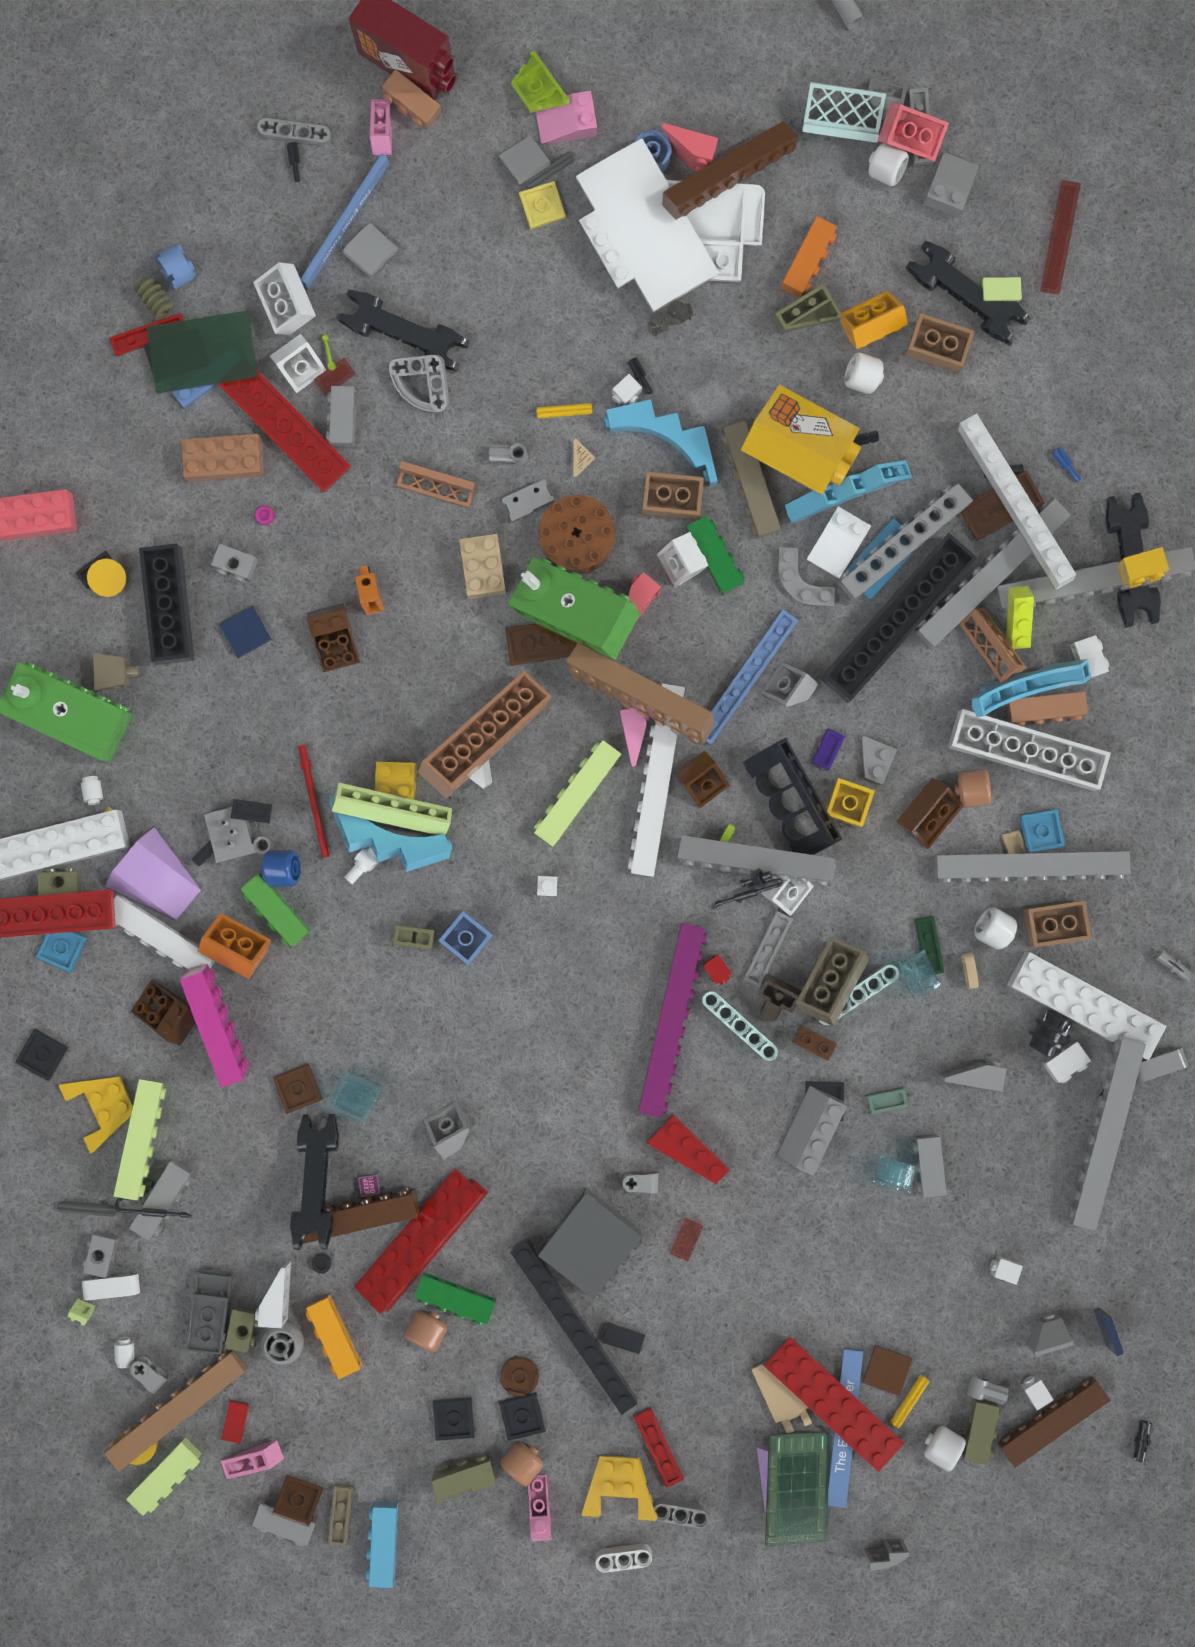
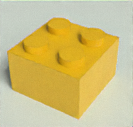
[1118,547,1169,588]
[375,762,417,800]
[826,778,875,828]

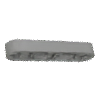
[257,118,331,146]

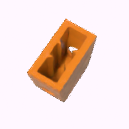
[355,566,385,615]

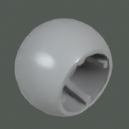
[261,1322,304,1366]

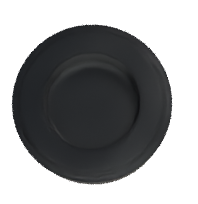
[312,1253,332,1274]

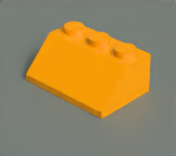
[839,290,908,349]

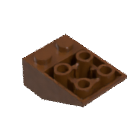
[306,603,360,673]
[130,979,196,1046]

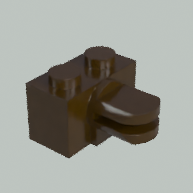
[758,973,802,1022]

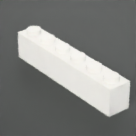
[114,895,215,970]

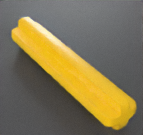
[536,403,592,418]
[890,1375,929,1428]

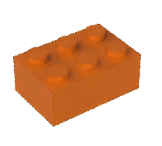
[197,913,271,979]

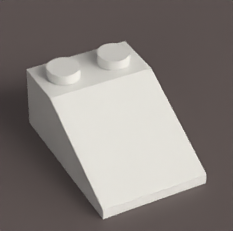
[807,507,871,578]
[255,1261,291,1328]

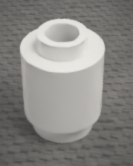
[81,776,103,805]
[114,1337,135,1368]

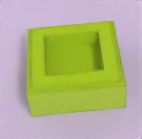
[720,824,735,842]

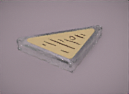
[571,433,598,484]

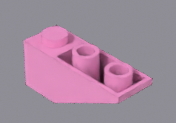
[528,1475,552,1542]

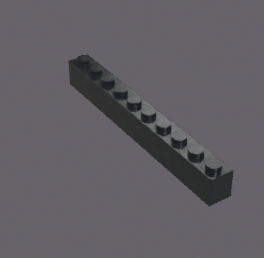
[510,1238,638,1415]

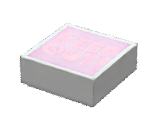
[358,1174,381,1197]

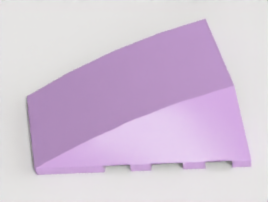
[105,827,201,920]

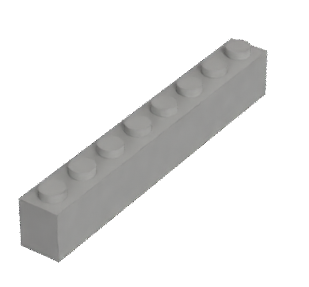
[678,835,836,887]

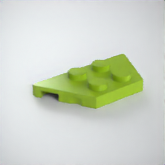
[511,50,570,113]

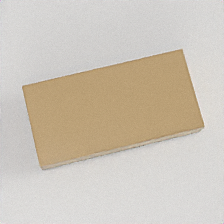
[1001,830,1027,854]

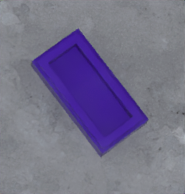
[811,728,845,771]

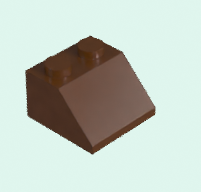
[674,751,730,808]

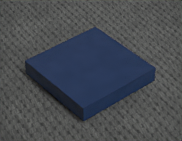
[219,606,272,658]
[1094,1308,1124,1356]

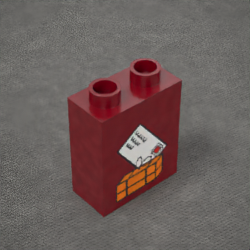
[348,0,457,100]

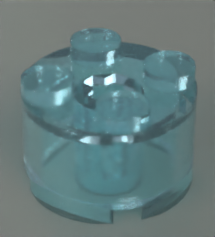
[873,1156,917,1193]

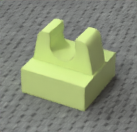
[68,1299,95,1326]

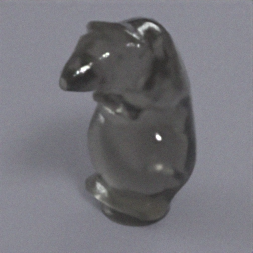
[647,300,694,336]

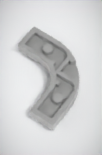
[778,547,835,607]

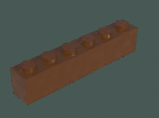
[998,1377,1111,1468]

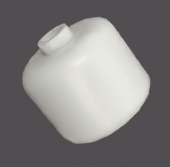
[868,143,909,186]
[844,353,884,394]
[974,907,1017,950]
[924,1426,966,1471]

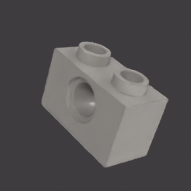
[211,544,258,582]
[82,1231,120,1278]

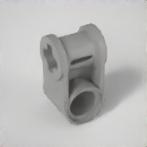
[621,1171,659,1193]
[130,1356,169,1394]

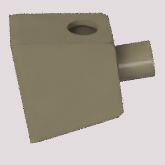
[93,654,140,692]

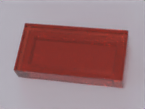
[313,358,356,396]
[670,1217,703,1261]

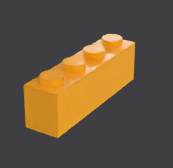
[306,1294,362,1379]

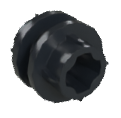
[1028,1012,1071,1058]

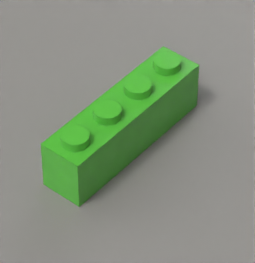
[241,874,311,947]

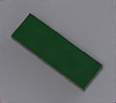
[914,916,945,976]

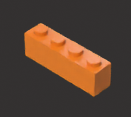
[781,216,838,298]

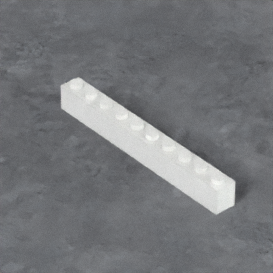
[958,414,1076,590]
[628,684,685,877]

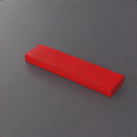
[109,313,188,357]
[633,1407,684,1488]

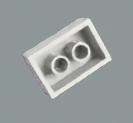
[253,262,316,335]

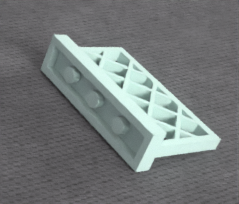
[802,82,886,143]

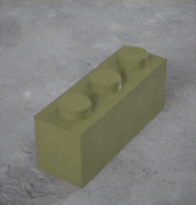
[961,1398,1001,1465]

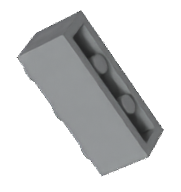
[326,386,356,447]
[912,1135,947,1198]
[252,1498,318,1546]

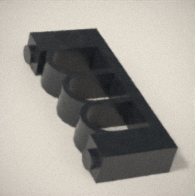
[743,738,843,855]

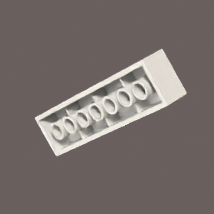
[948,709,1111,791]
[0,810,131,881]
[1007,952,1167,1060]

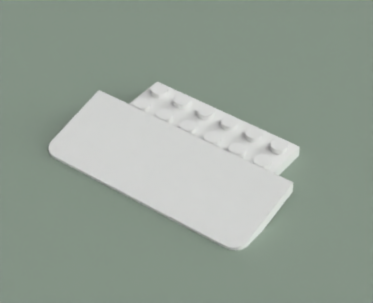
[666,180,765,282]

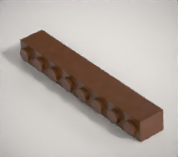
[662,121,798,220]

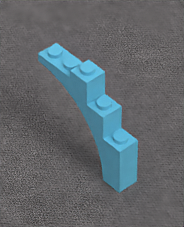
[972,659,1092,717]

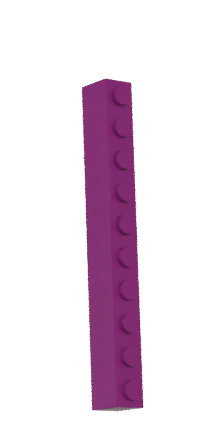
[638,923,707,1118]

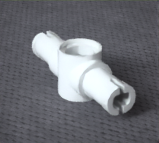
[344,846,378,885]

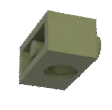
[38,868,82,896]
[225,1306,258,1353]

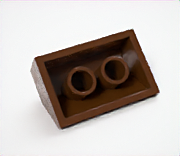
[896,778,963,849]

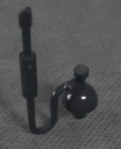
[712,868,783,909]
[115,1180,192,1218]

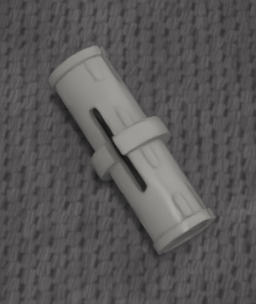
[1155,949,1194,982]

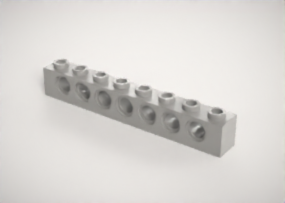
[838,484,973,602]

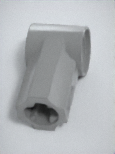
[489,443,528,465]
[966,1375,1008,1405]

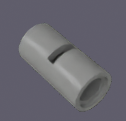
[831,0,864,29]

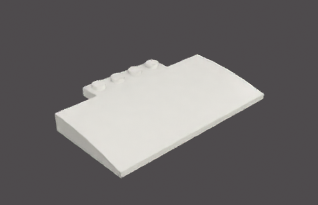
[576,139,719,314]

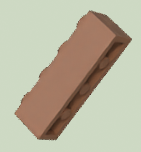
[1006,691,1088,726]

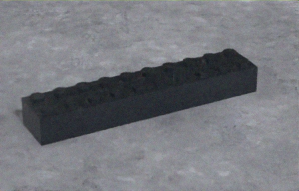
[820,533,978,703]

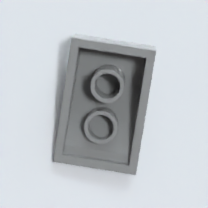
[923,152,979,218]
[938,1059,1006,1092]

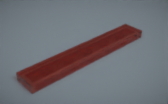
[1040,180,1081,295]

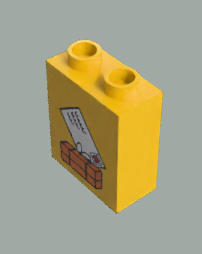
[741,384,862,495]

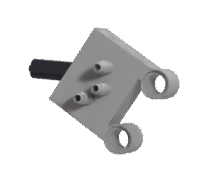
[192,799,273,866]

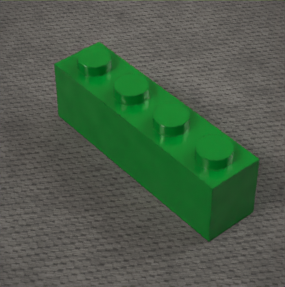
[686,515,744,596]
[414,1272,496,1325]

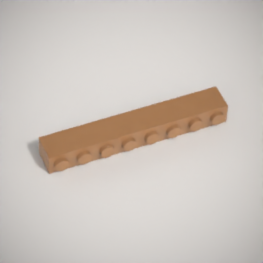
[104,1350,247,1472]

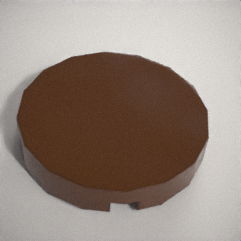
[501,1356,539,1396]

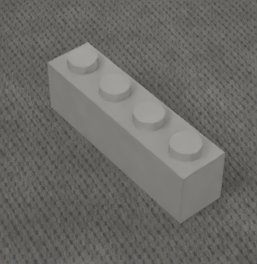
[129,1159,193,1241]

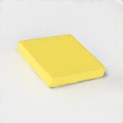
[519,181,566,230]

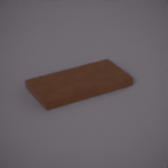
[960,470,1045,541]
[505,623,577,666]

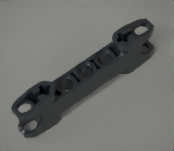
[906,240,1031,346]
[336,289,470,372]
[1105,493,1161,628]
[290,1114,340,1250]

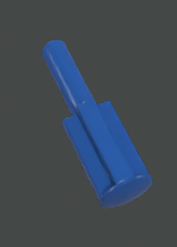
[1052,447,1081,482]

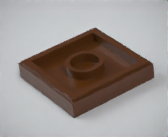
[273,1064,323,1114]
[862,1345,912,1396]
[272,1475,323,1527]

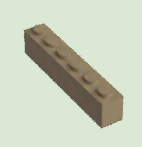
[720,421,781,539]

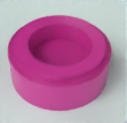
[255,506,275,526]

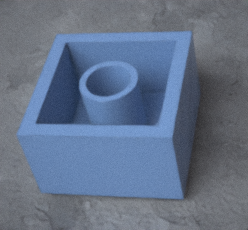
[439,911,494,965]

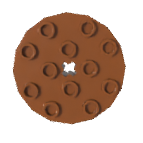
[538,494,616,574]

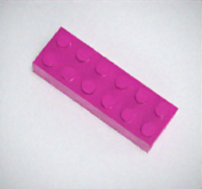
[179,964,249,1088]

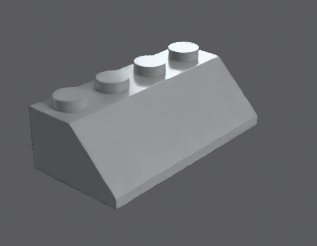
[777,1086,847,1176]

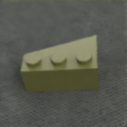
[771,283,843,334]
[431,1454,497,1505]

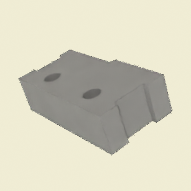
[501,479,554,522]

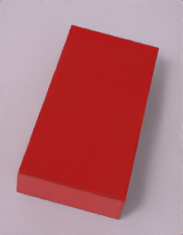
[221,1400,250,1444]

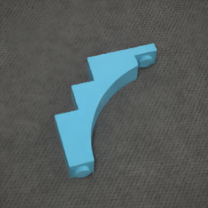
[603,399,718,487]
[785,460,913,523]
[329,794,452,872]

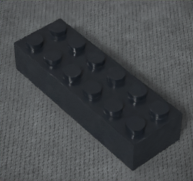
[139,543,195,665]

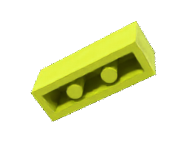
[1006,586,1034,649]

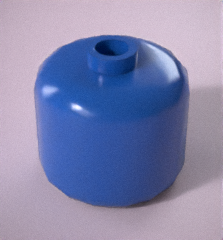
[261,850,301,887]

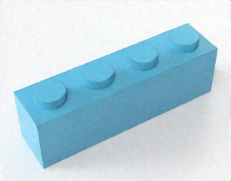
[366,1502,398,1588]

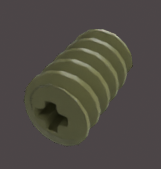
[134,277,174,320]

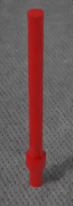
[298,745,330,858]

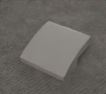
[342,223,398,277]
[864,1539,909,1571]

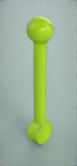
[321,334,336,371]

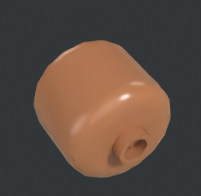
[955,769,992,808]
[404,1311,448,1352]
[500,1441,544,1487]

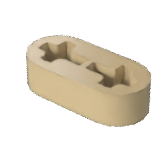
[961,952,979,990]

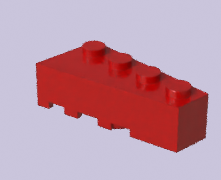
[646,1114,730,1184]

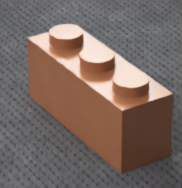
[382,70,441,129]

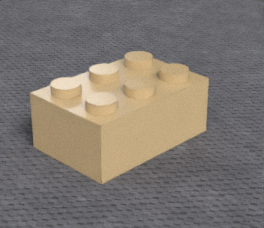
[459,534,506,599]

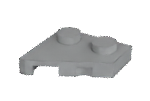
[861,736,897,785]

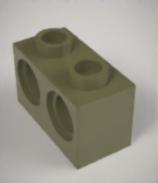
[393,925,436,950]

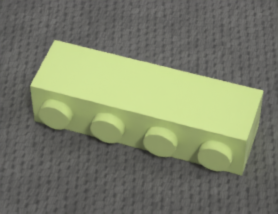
[126,1437,202,1516]

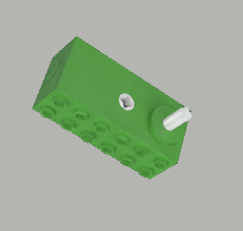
[508,557,641,660]
[0,661,133,763]

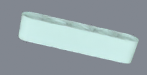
[817,964,899,1025]
[702,991,778,1061]

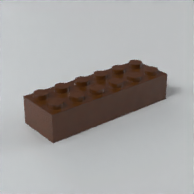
[303,1187,420,1244]

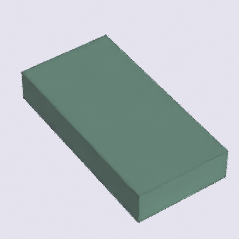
[866,1087,909,1115]

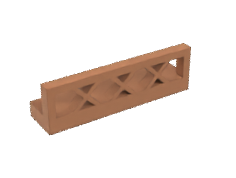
[396,461,476,508]
[959,608,1027,682]

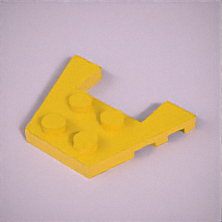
[59,1076,134,1154]
[582,1455,657,1521]

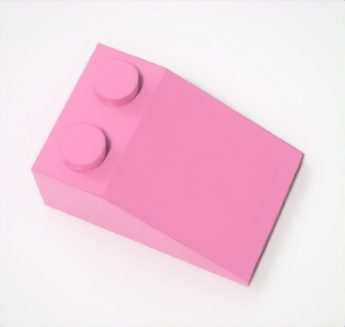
[536,91,597,145]

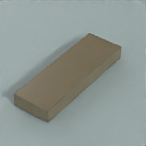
[327,1484,354,1547]

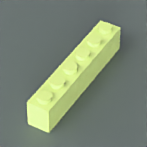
[534,741,621,847]
[332,783,452,835]
[113,1079,166,1200]

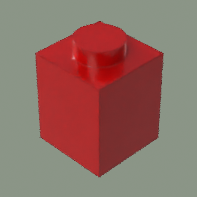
[702,954,732,985]

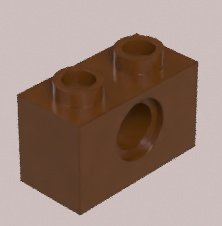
[791,1025,837,1061]

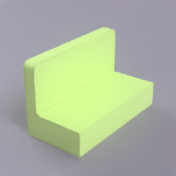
[979,277,1022,301]

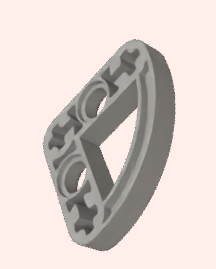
[389,355,449,412]

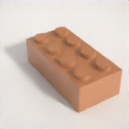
[181,434,264,482]

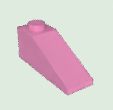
[370,99,392,156]
[620,708,649,768]
[220,1440,284,1479]

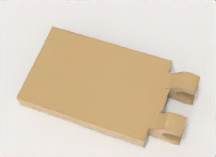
[751,1361,812,1434]

